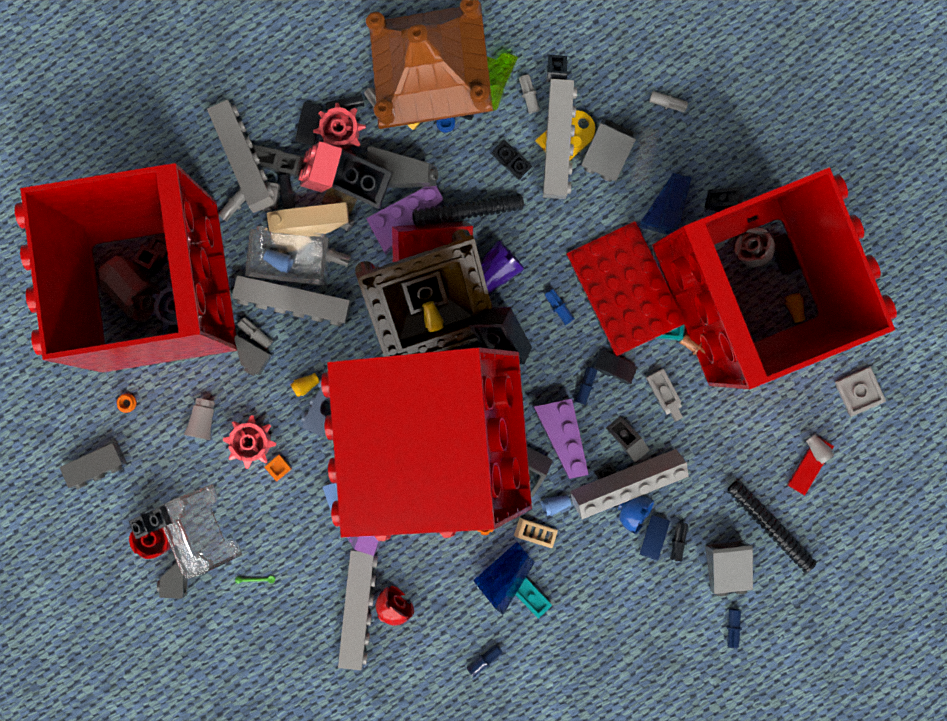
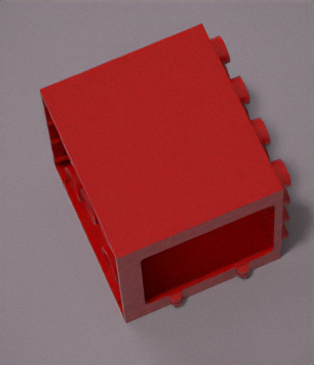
[14,163,237,373]
[652,167,897,390]
[321,348,532,541]

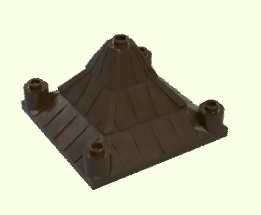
[355,229,492,357]

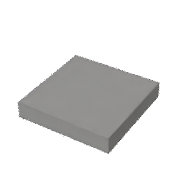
[834,366,886,417]

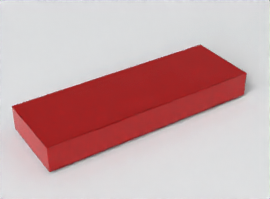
[787,436,834,496]

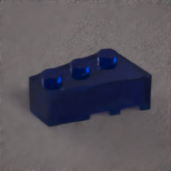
[638,173,691,235]
[473,542,535,615]

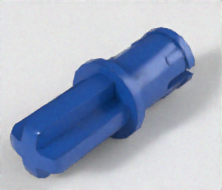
[545,289,575,325]

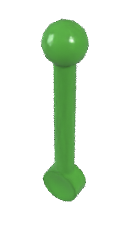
[235,575,275,584]

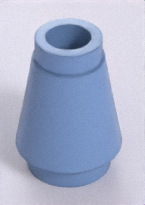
[263,249,294,273]
[541,495,571,516]

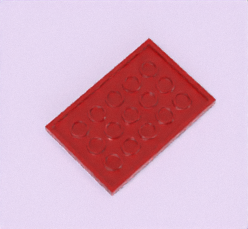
[566,221,686,356]

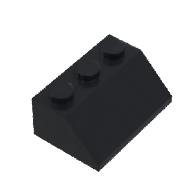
[469,307,532,364]

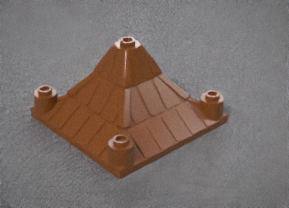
[366,0,493,129]

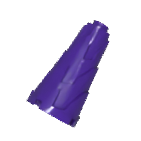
[481,240,525,294]

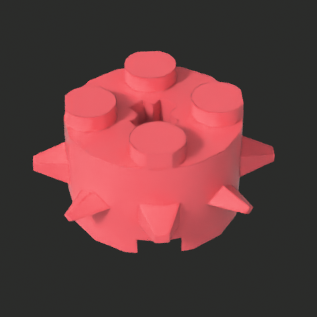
[313,103,366,149]
[223,415,276,469]

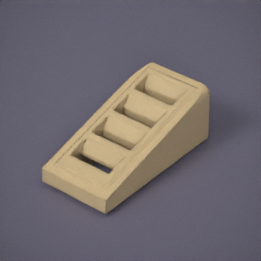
[514,518,558,548]

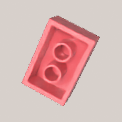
[298,141,342,192]

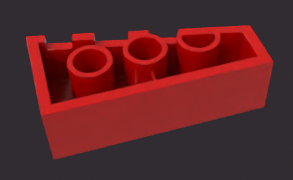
[392,221,473,262]

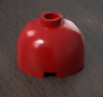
[375,586,414,626]

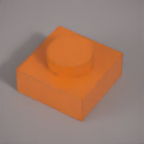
[264,454,292,482]

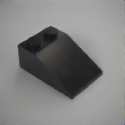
[332,149,393,209]

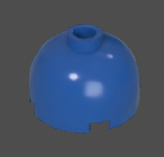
[618,495,654,534]

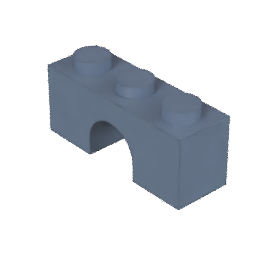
[301,379,330,437]

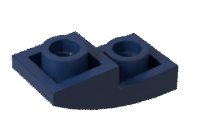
[639,515,670,561]

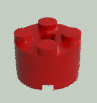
[129,525,174,559]

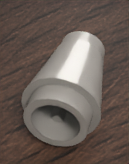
[806,434,834,464]

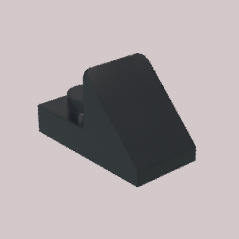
[546,55,568,82]
[704,187,745,212]

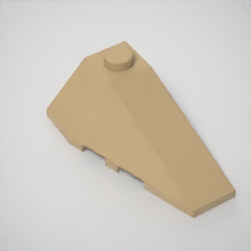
[267,202,349,253]

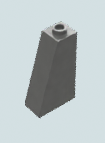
[367,147,438,188]

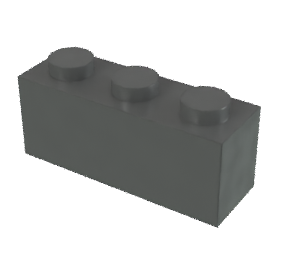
[59,443,127,490]

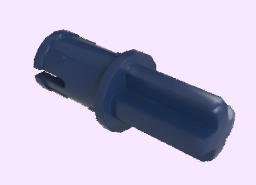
[575,367,597,405]
[726,609,742,649]
[467,644,503,677]

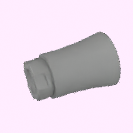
[184,398,215,440]

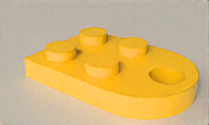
[535,110,595,161]

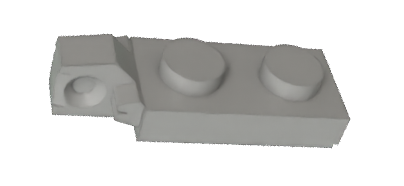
[645,368,683,421]

